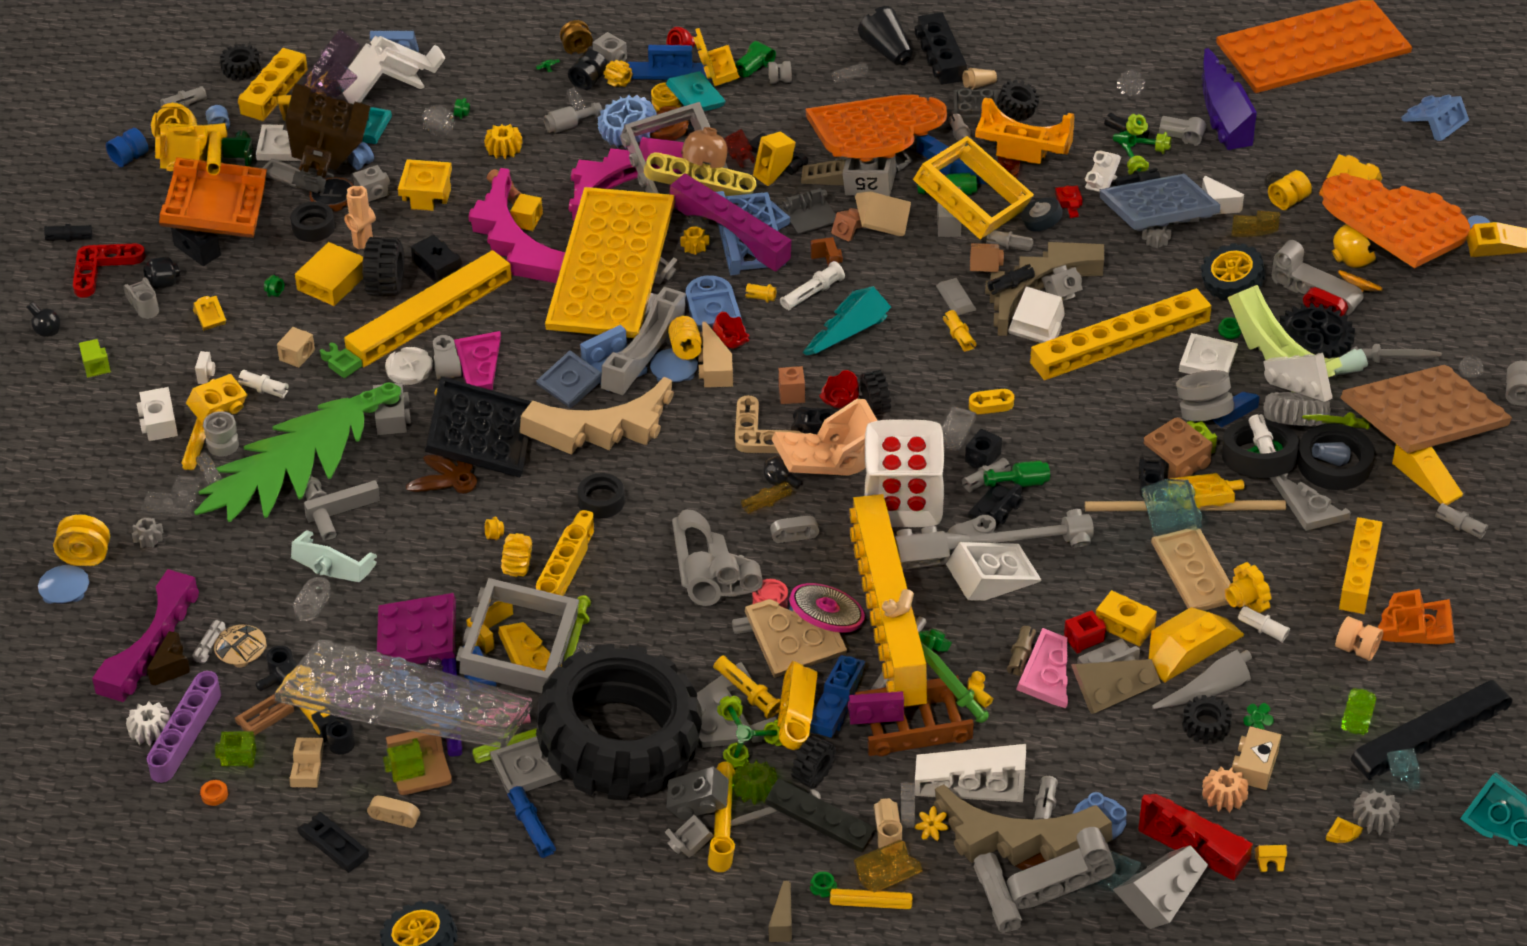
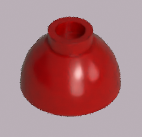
[666,27,695,48]

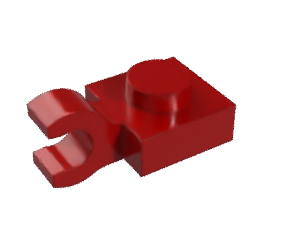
[1055,185,1083,218]

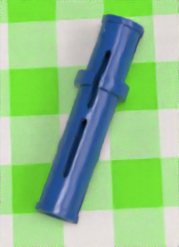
[507,786,556,858]

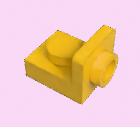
[193,296,226,331]

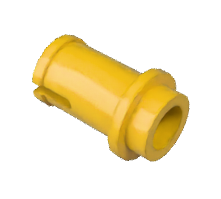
[745,283,776,303]

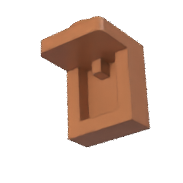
[831,208,863,241]

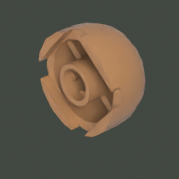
[681,127,728,168]

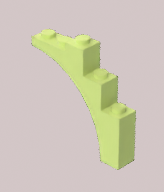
[1227,285,1342,393]

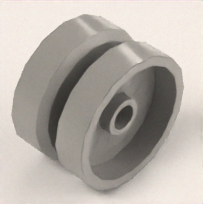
[1176,370,1235,421]

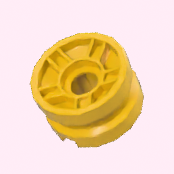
[651,83,682,112]

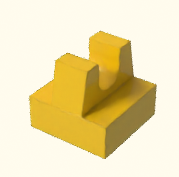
[1255,845,1287,872]

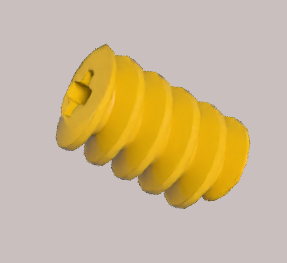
[668,316,702,360]

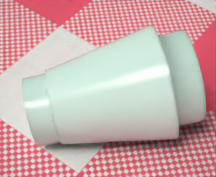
[1334,349,1368,376]

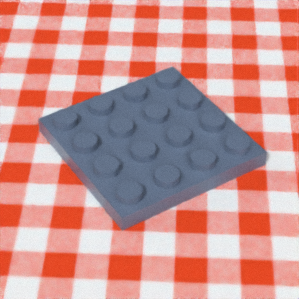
[1099,174,1220,230]

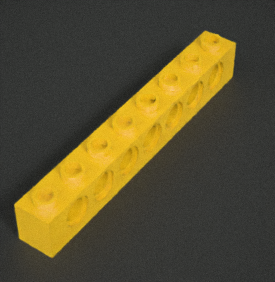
[1030,288,1212,381]

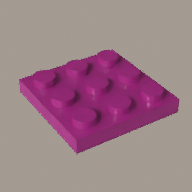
[376,593,456,669]

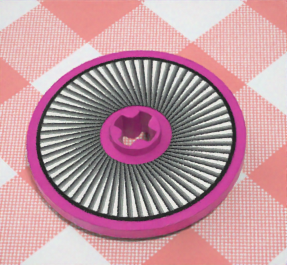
[789,583,865,632]

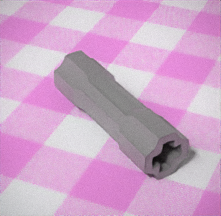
[974,852,1022,933]

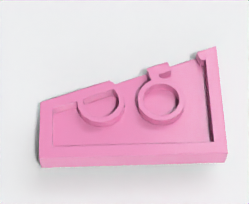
[1016,628,1068,708]

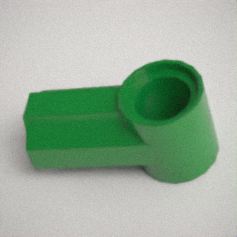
[735,41,776,78]

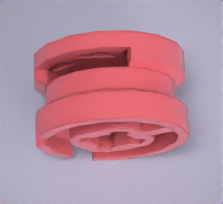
[752,579,788,609]

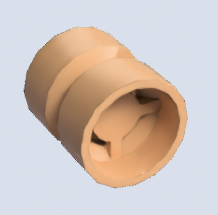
[1335,616,1383,661]

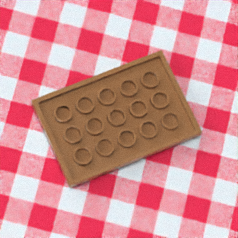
[1341,365,1512,453]

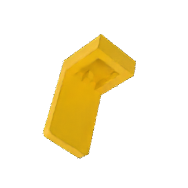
[466,601,513,653]

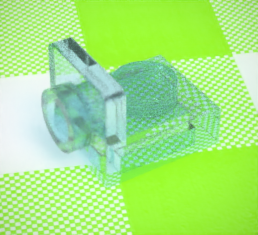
[1387,748,1420,790]

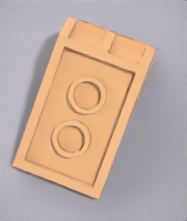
[772,399,878,476]

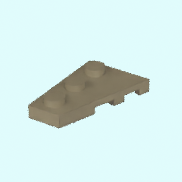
[1071,659,1161,714]

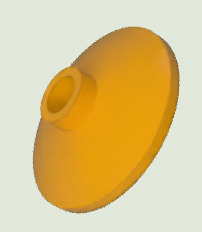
[1338,270,1383,292]

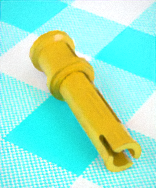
[713,655,781,719]

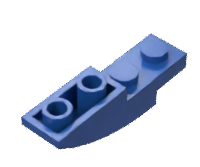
[916,134,989,185]
[810,655,865,738]

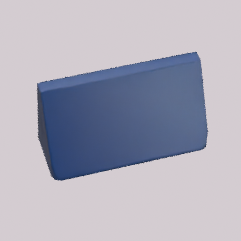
[1212,392,1260,428]

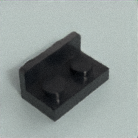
[968,483,1023,527]

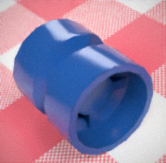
[105,127,149,167]

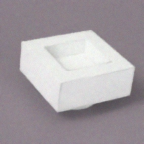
[195,351,215,384]

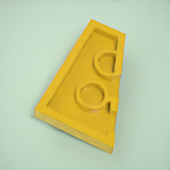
[498,622,562,671]

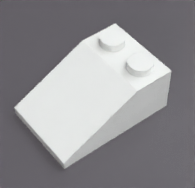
[946,542,1041,601]

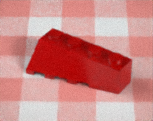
[1138,794,1253,881]

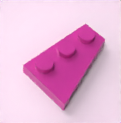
[454,331,501,390]

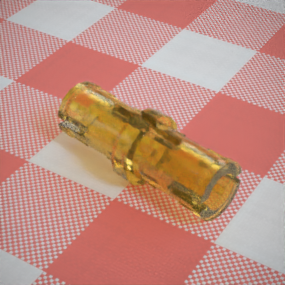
[741,481,792,515]

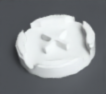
[385,347,433,385]

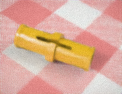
[943,310,976,352]

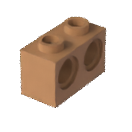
[970,243,1004,272]

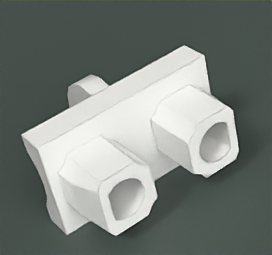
[1085,151,1121,193]

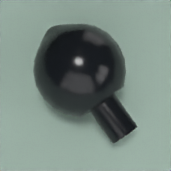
[26,301,60,337]
[764,456,802,489]

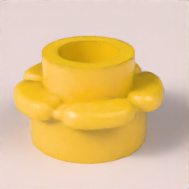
[484,517,504,541]

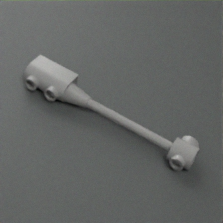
[894,509,1094,570]

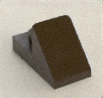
[147,631,190,686]

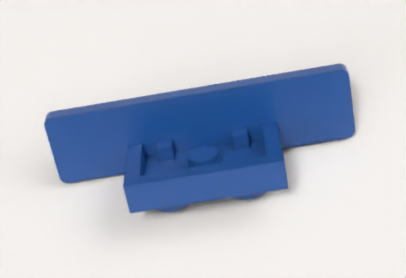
[628,45,712,80]

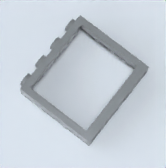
[620,102,728,194]
[456,578,579,693]

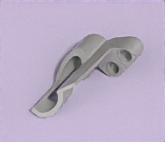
[672,509,763,606]

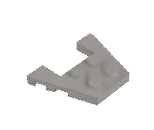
[697,662,777,748]

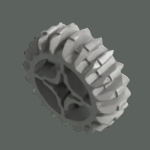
[1263,392,1331,426]

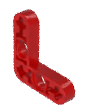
[73,243,146,298]

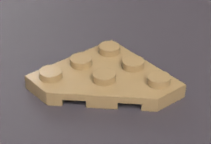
[745,599,847,678]

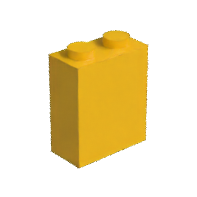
[295,242,363,306]

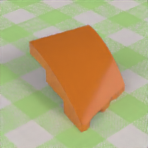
[1377,589,1455,644]

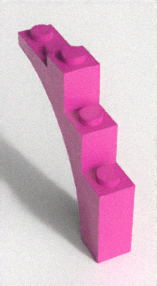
[569,137,684,221]
[469,168,565,283]

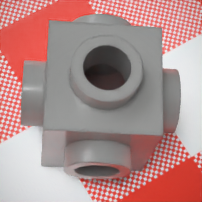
[352,165,390,202]
[1042,265,1083,301]

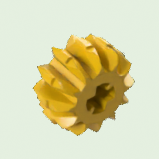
[484,124,523,159]
[501,533,532,577]

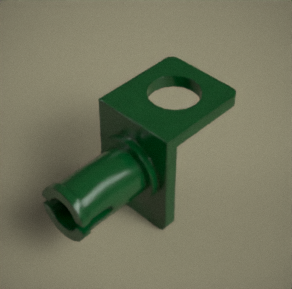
[221,130,254,167]

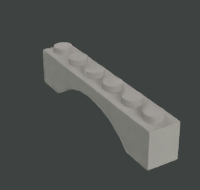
[601,287,686,395]

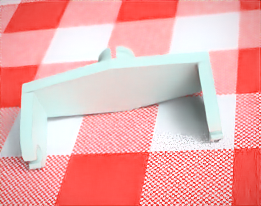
[291,530,377,582]

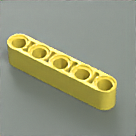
[644,153,756,196]

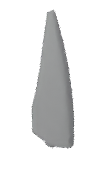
[1151,650,1252,709]

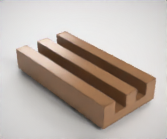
[235,691,294,738]

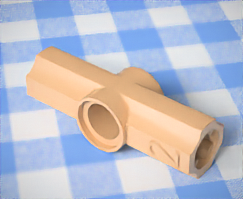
[344,186,376,249]

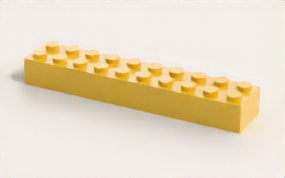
[849,494,927,706]

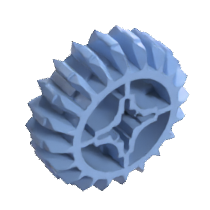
[598,95,657,148]

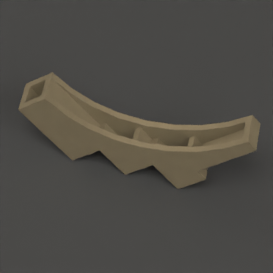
[985,242,1104,336]
[934,784,1112,866]

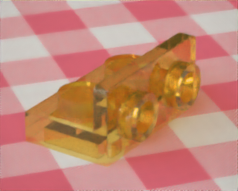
[854,840,923,893]

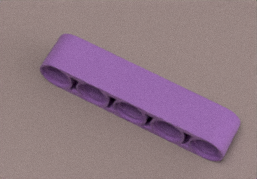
[147,671,221,783]

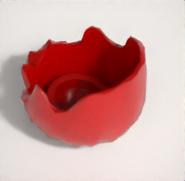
[712,312,750,349]
[819,370,859,409]

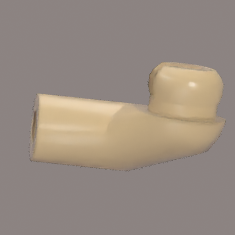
[882,589,914,618]

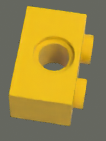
[1096,590,1157,647]

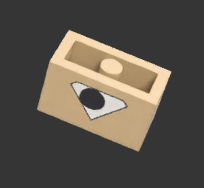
[1232,727,1281,790]

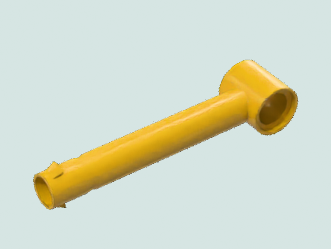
[206,123,228,175]
[708,762,736,872]

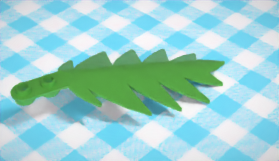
[194,383,401,522]

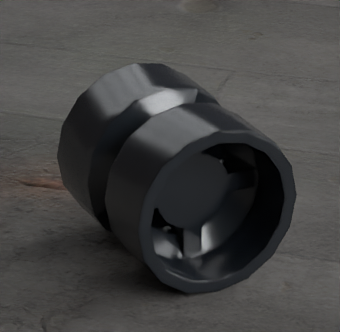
[568,50,607,90]

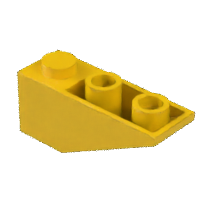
[1467,222,1527,257]
[1392,444,1463,505]

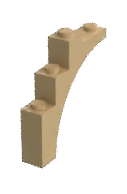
[520,377,674,455]

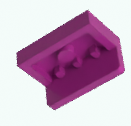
[848,691,904,725]

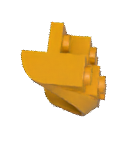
[975,97,1074,164]

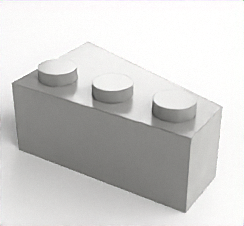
[1113,845,1208,929]

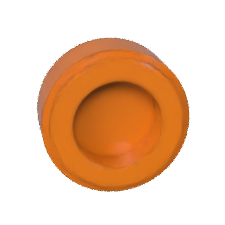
[200,780,228,806]

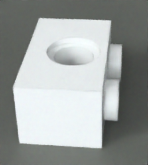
[137,387,178,441]

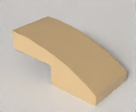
[290,738,324,788]

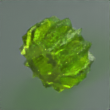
[1341,688,1376,735]
[732,759,777,806]

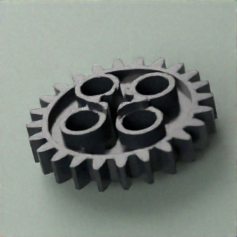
[1279,303,1355,359]

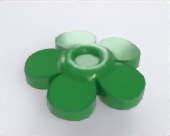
[536,59,560,73]
[1243,703,1274,730]

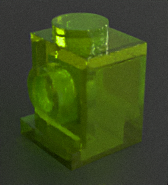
[215,731,257,768]
[382,738,425,782]

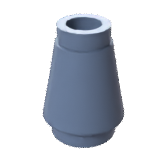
[1312,442,1351,466]

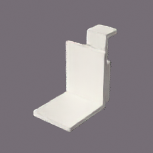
[337,36,445,104]

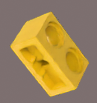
[186,374,247,424]

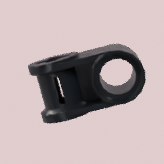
[791,407,836,434]
[1138,457,1165,501]

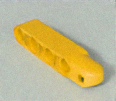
[536,510,594,596]
[777,661,817,750]

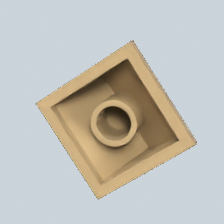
[855,191,911,236]

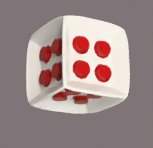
[865,420,944,527]

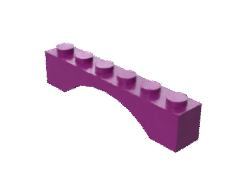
[670,173,792,272]
[92,569,199,702]

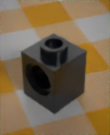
[965,429,1002,468]

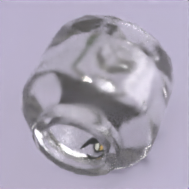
[421,104,456,137]

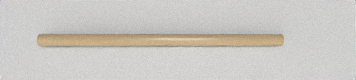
[1085,500,1286,511]

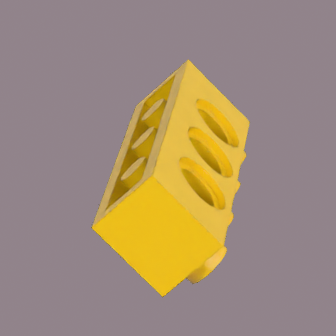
[238,48,308,121]
[1339,517,1383,614]

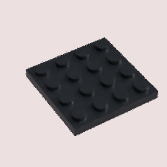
[425,376,532,478]

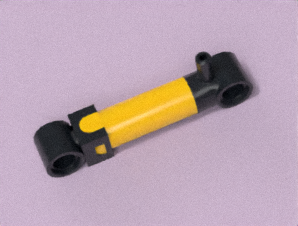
[255,646,355,755]

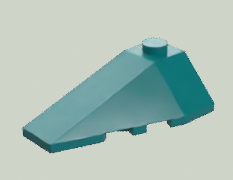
[803,286,891,355]
[1460,772,1527,846]

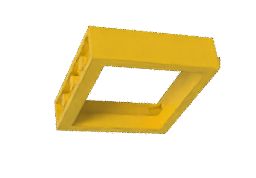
[913,136,1034,240]

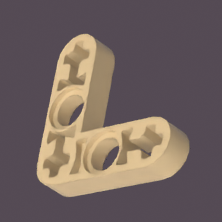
[735,395,804,453]

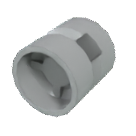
[1506,361,1527,406]
[203,411,239,457]

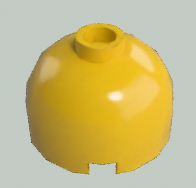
[151,102,197,138]
[1332,224,1376,268]

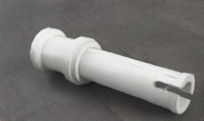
[780,261,845,311]

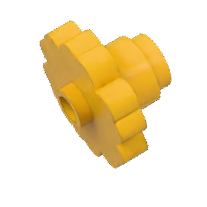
[1225,562,1272,613]

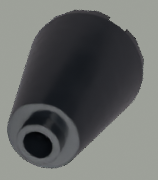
[858,6,913,65]

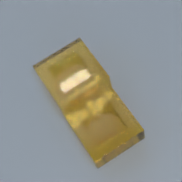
[1231,210,1280,237]

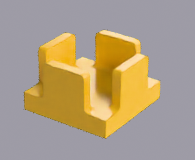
[155,123,207,171]
[398,159,452,211]

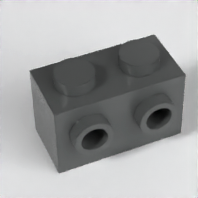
[666,767,729,820]

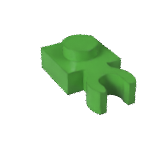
[320,343,362,378]

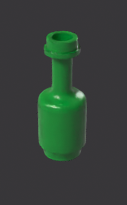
[917,173,977,196]
[983,460,1050,487]

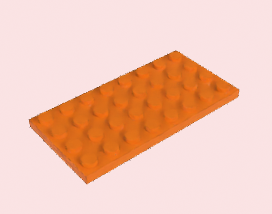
[1216,0,1412,93]

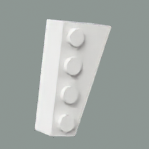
[914,744,1026,802]

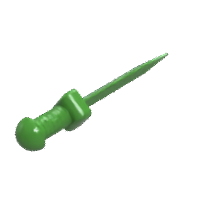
[921,643,989,723]

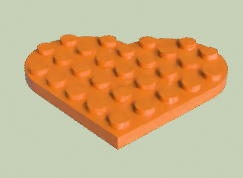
[806,95,947,162]
[1319,173,1470,268]

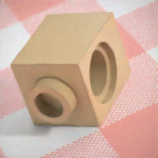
[277,327,315,368]

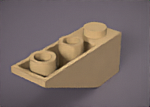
[698,322,733,387]

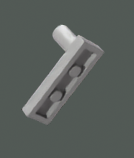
[304,480,380,541]

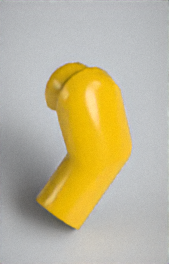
[967,671,993,708]

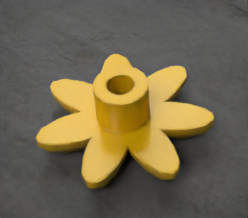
[915,806,948,841]

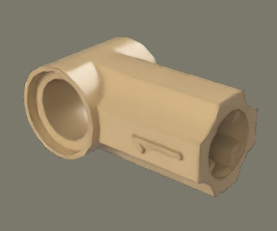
[874,798,902,855]

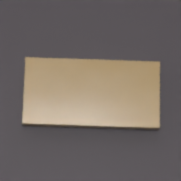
[1151,526,1231,611]

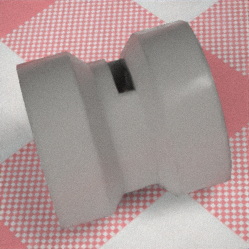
[768,61,792,84]

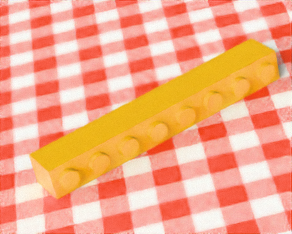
[344,250,512,368]

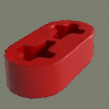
[1303,287,1348,316]

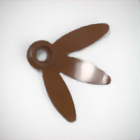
[406,455,477,494]

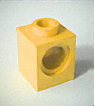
[510,193,543,231]

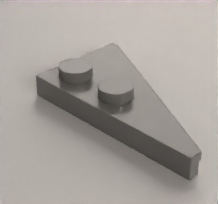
[1269,473,1351,531]

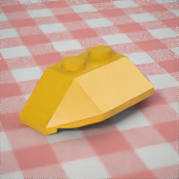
[1148,607,1244,683]

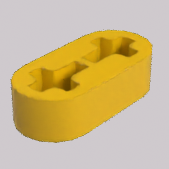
[969,389,1014,414]

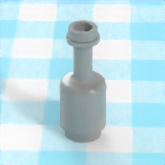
[544,102,602,133]

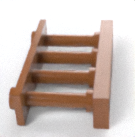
[855,675,974,756]

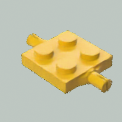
[1160,473,1244,509]

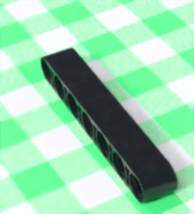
[1351,680,1513,780]

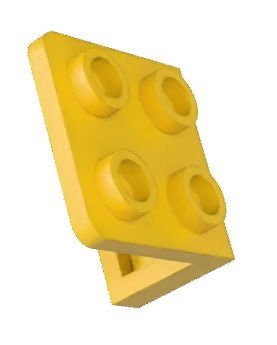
[693,28,740,86]

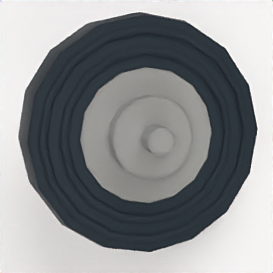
[1021,197,1063,231]

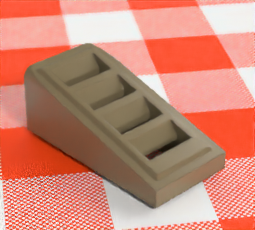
[801,159,846,185]
[769,881,792,942]

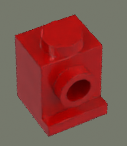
[1064,610,1106,654]

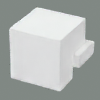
[1008,287,1065,343]

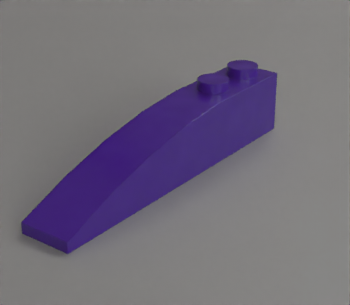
[1202,48,1257,150]

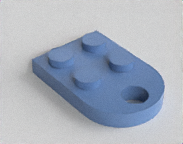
[686,276,742,331]

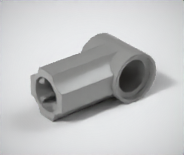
[1159,116,1206,146]

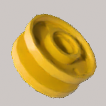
[53,515,111,566]

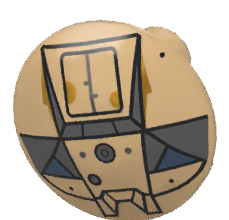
[214,625,267,668]

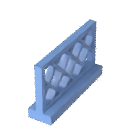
[716,191,786,275]

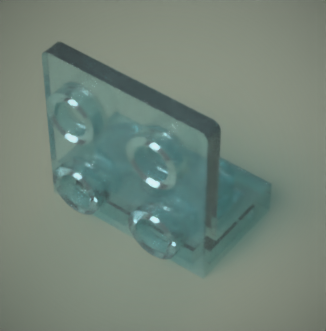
[1141,479,1202,536]

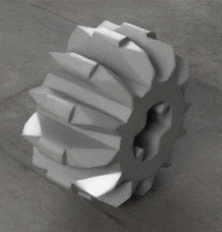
[1353,788,1400,836]

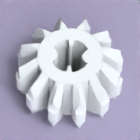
[126,701,171,746]

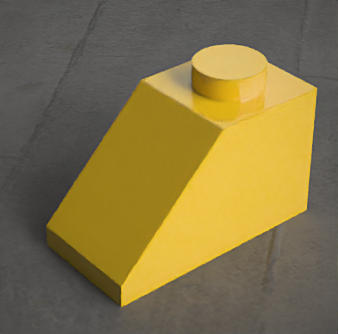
[753,131,796,186]

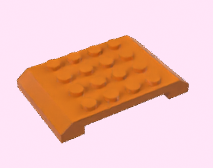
[159,157,267,238]

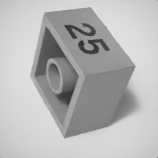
[843,156,897,196]

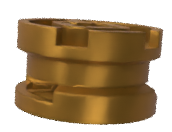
[560,20,593,55]

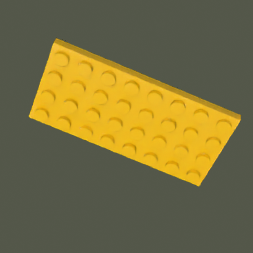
[545,187,675,338]

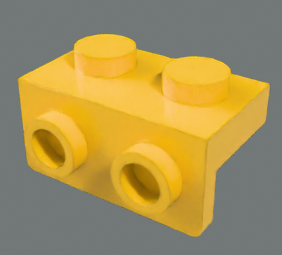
[1327,154,1382,182]

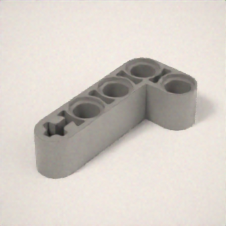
[1272,240,1364,315]
[1007,827,1116,909]

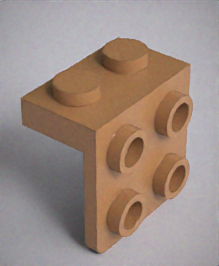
[1144,417,1212,481]
[386,725,452,795]

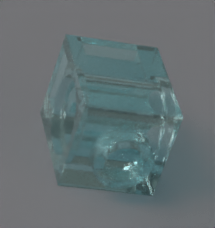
[1098,850,1141,892]

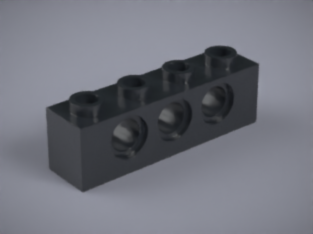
[914,12,967,85]

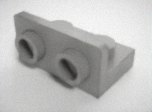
[1077,639,1140,664]

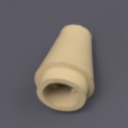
[963,68,997,90]

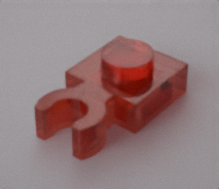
[723,129,755,168]

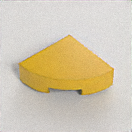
[1326,817,1363,843]

